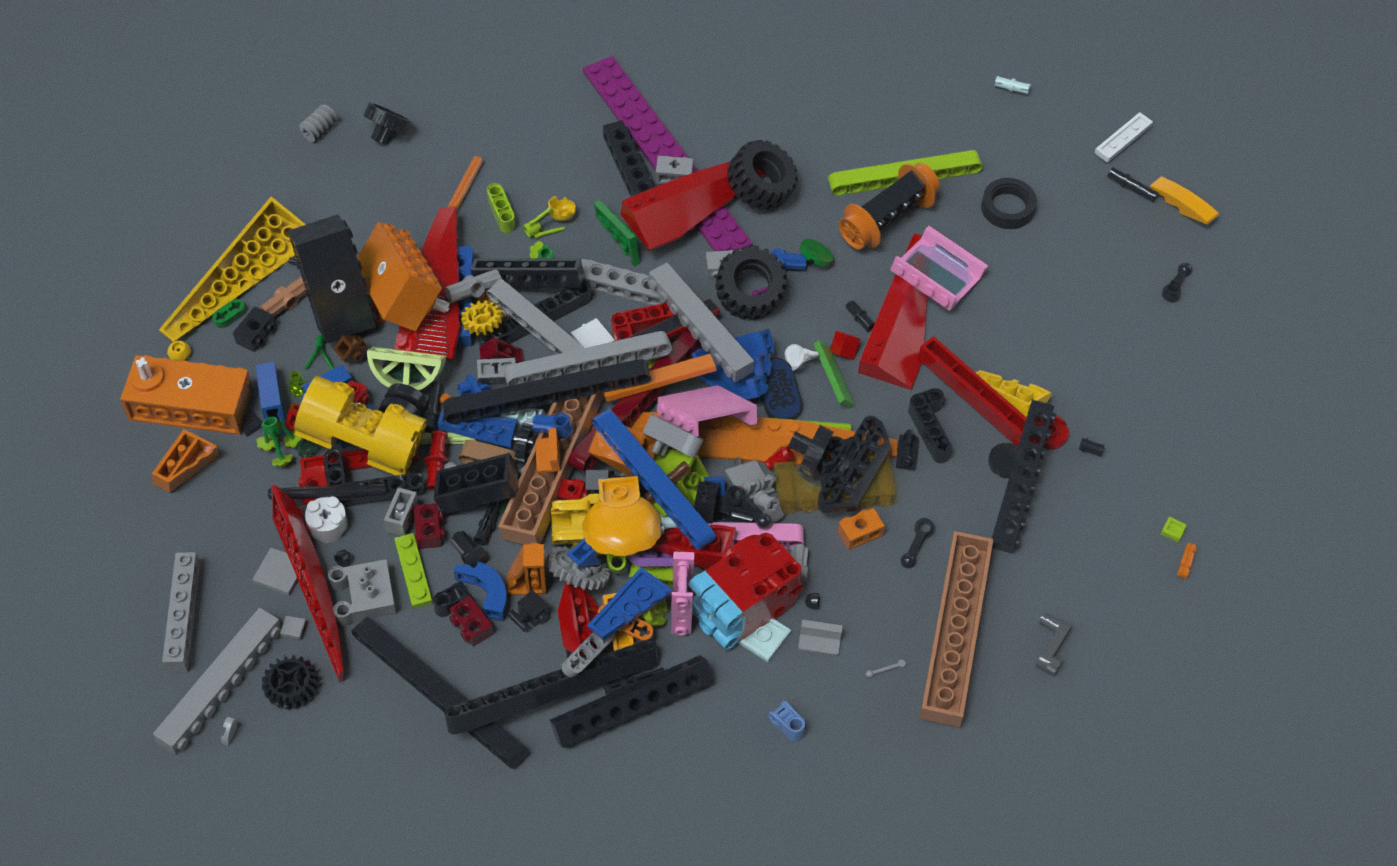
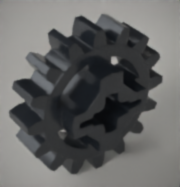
[513,421,538,464]

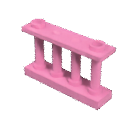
[671,552,694,636]

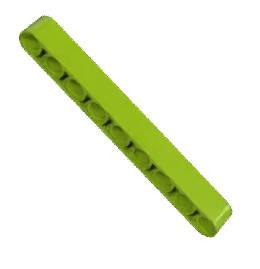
[828,150,983,196]

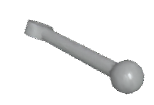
[865,659,906,678]

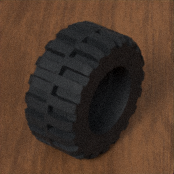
[727,140,798,210]
[715,246,787,319]

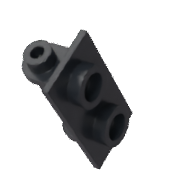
[896,429,919,470]

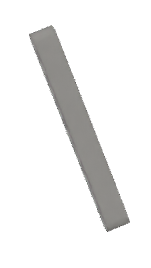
[504,331,672,386]

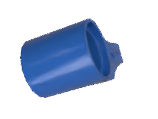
[771,248,806,270]
[532,413,574,438]

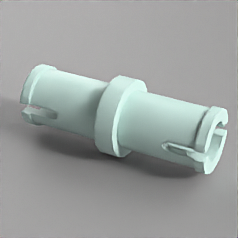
[995,76,1031,95]

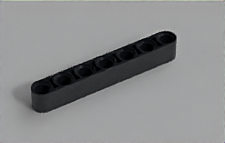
[479,281,591,347]

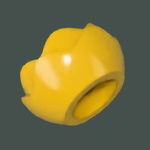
[167,340,191,361]

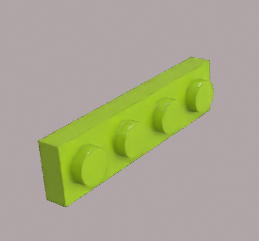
[394,533,432,609]

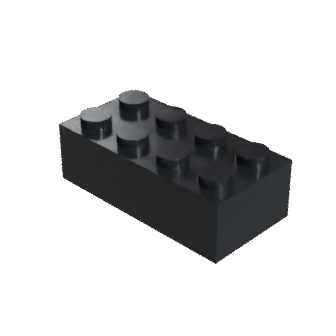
[434,453,518,514]

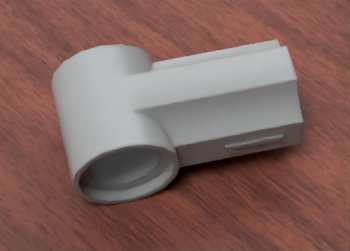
[791,544,808,585]

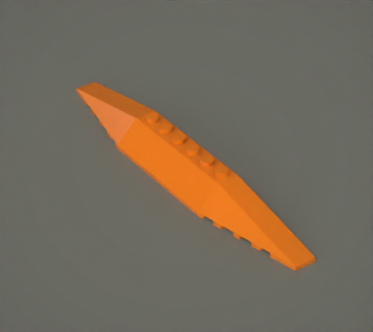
[591,412,898,466]

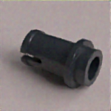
[1079,437,1105,456]

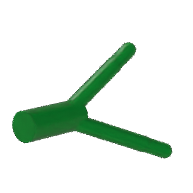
[304,335,334,370]

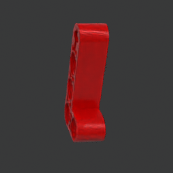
[611,303,674,341]

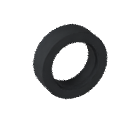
[981,178,1037,229]

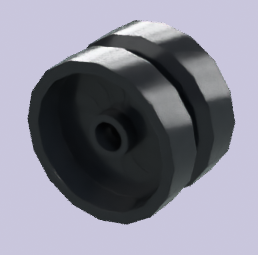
[379,383,428,417]

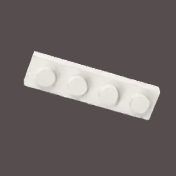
[1094,112,1153,163]

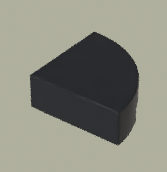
[242,411,262,437]

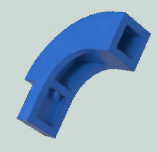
[454,562,508,621]

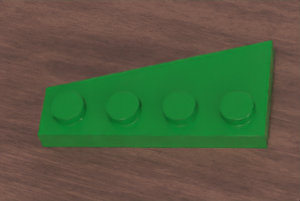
[593,200,640,267]

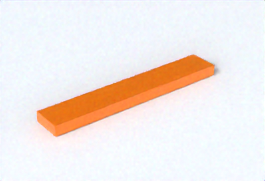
[603,354,716,402]

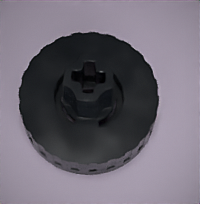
[363,102,411,144]
[788,425,834,477]

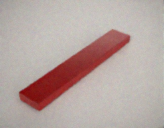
[300,449,418,472]

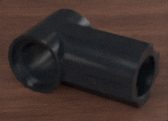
[714,496,754,523]
[450,531,487,568]

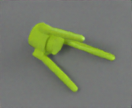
[523,207,565,239]

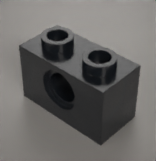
[233,306,276,352]
[694,481,719,523]

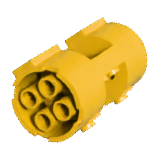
[294,376,427,475]

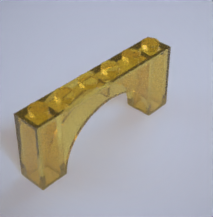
[773,455,896,514]

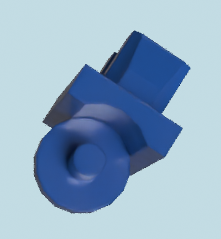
[457,374,491,396]

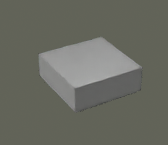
[280,616,307,640]

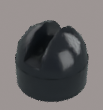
[334,549,352,567]
[805,593,820,609]

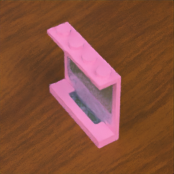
[890,226,988,311]

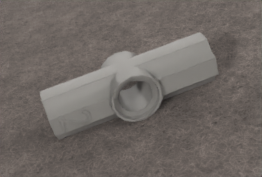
[445,269,502,303]

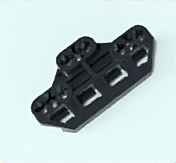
[817,416,891,513]

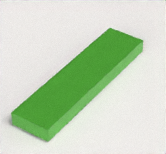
[814,340,855,408]

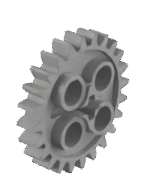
[545,546,610,590]

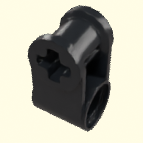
[433,582,473,617]

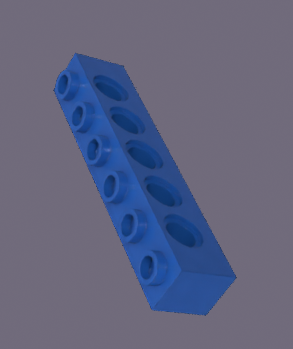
[456,246,474,347]

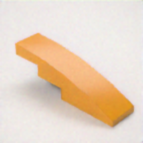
[1150,176,1219,225]

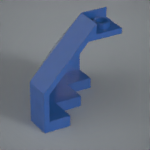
[692,329,775,399]

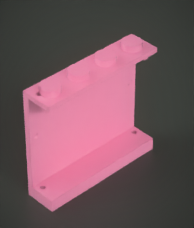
[657,385,757,437]

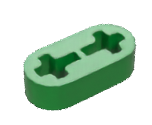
[212,299,246,328]

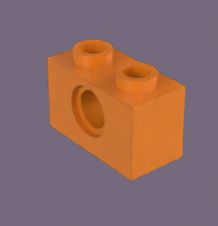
[837,508,885,551]

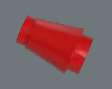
[765,445,795,471]

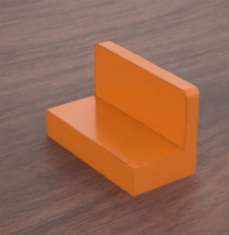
[536,428,561,473]

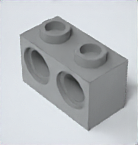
[476,358,515,384]

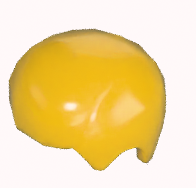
[548,196,576,221]

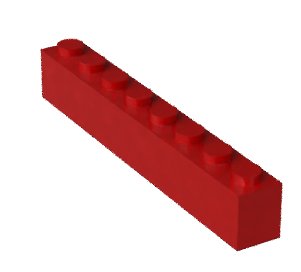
[918,336,1039,446]

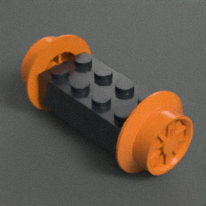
[838,163,940,250]

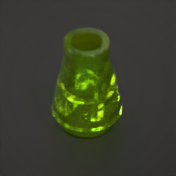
[289,371,306,396]

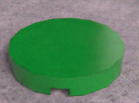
[799,239,833,267]

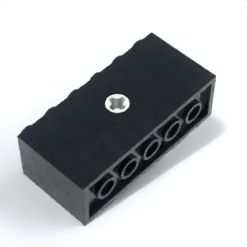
[288,214,377,344]

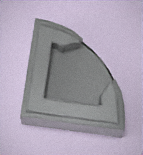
[221,717,238,746]

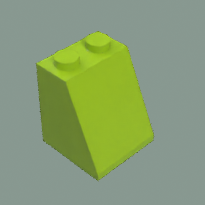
[653,449,710,506]

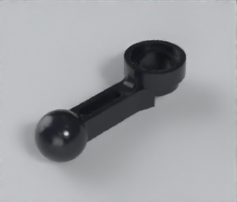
[1162,263,1192,301]
[726,485,772,529]
[900,518,934,569]

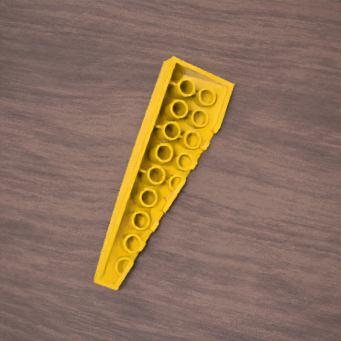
[158,196,306,342]

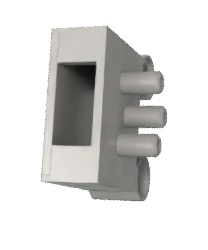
[643,414,704,458]
[328,559,396,626]

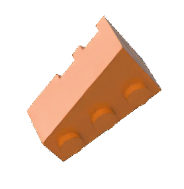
[152,429,219,493]
[506,543,547,595]

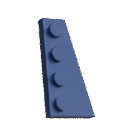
[438,412,517,448]
[587,567,673,640]

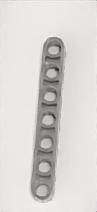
[486,279,584,354]

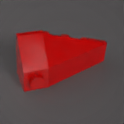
[652,524,736,569]

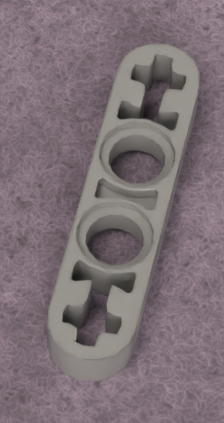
[562,633,614,677]

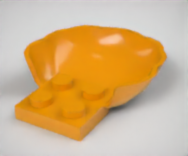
[582,476,662,556]

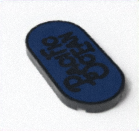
[761,357,802,420]

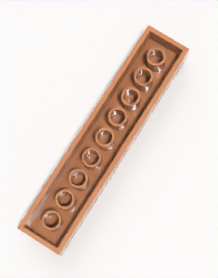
[498,393,604,544]
[919,531,993,728]

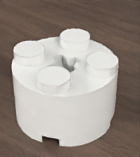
[305,496,348,543]

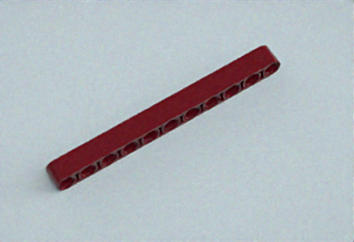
[568,330,703,472]

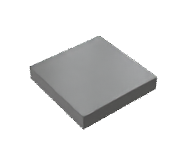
[252,548,297,596]

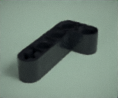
[908,388,952,464]

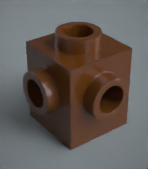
[333,335,368,363]

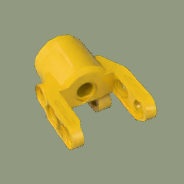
[551,494,605,556]

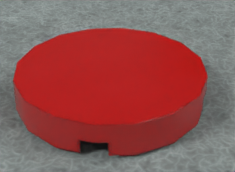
[1034,416,1069,450]

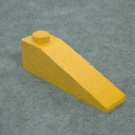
[976,370,1052,418]

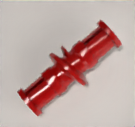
[424,431,449,491]

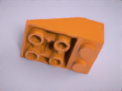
[588,426,656,476]

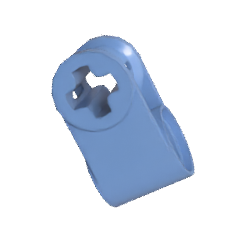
[767,700,805,741]

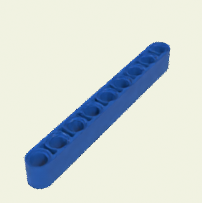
[592,409,716,550]

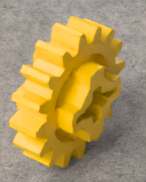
[461,300,502,335]

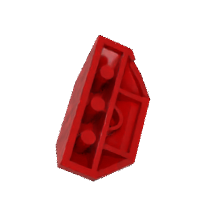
[557,582,599,657]

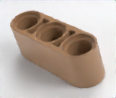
[458,439,516,464]

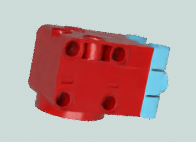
[689,533,803,650]

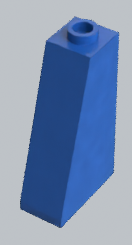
[255,362,286,435]

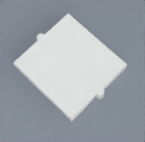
[571,318,615,348]

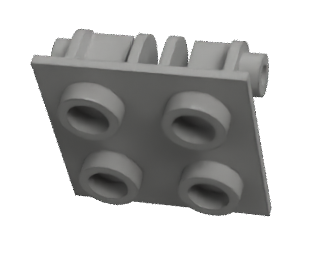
[725,460,776,500]

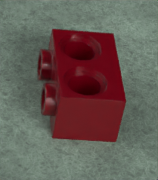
[414,503,445,549]
[449,596,494,647]

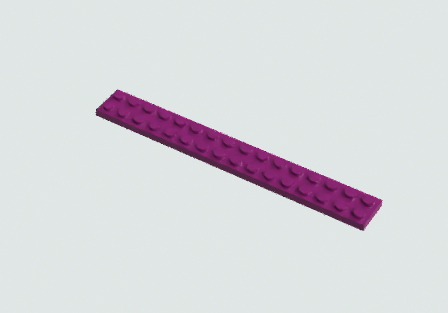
[583,56,753,251]

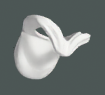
[784,344,819,371]

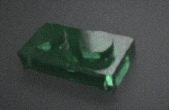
[383,360,421,383]

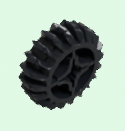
[262,654,319,710]

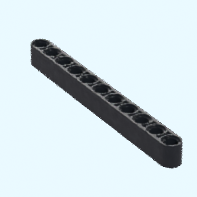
[443,359,651,424]
[351,617,528,769]
[444,640,659,734]

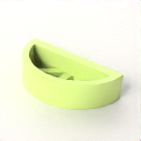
[367,347,446,390]

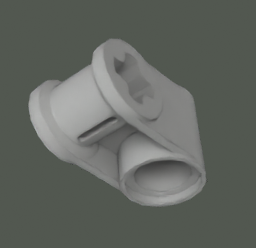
[753,490,784,523]

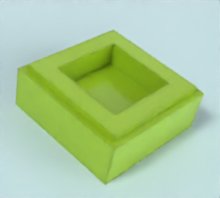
[1160,516,1187,543]

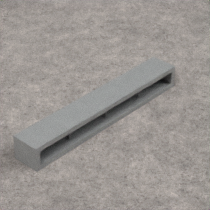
[648,263,754,382]
[152,607,282,755]

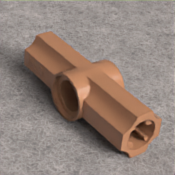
[259,277,306,317]

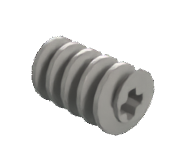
[299,105,338,142]

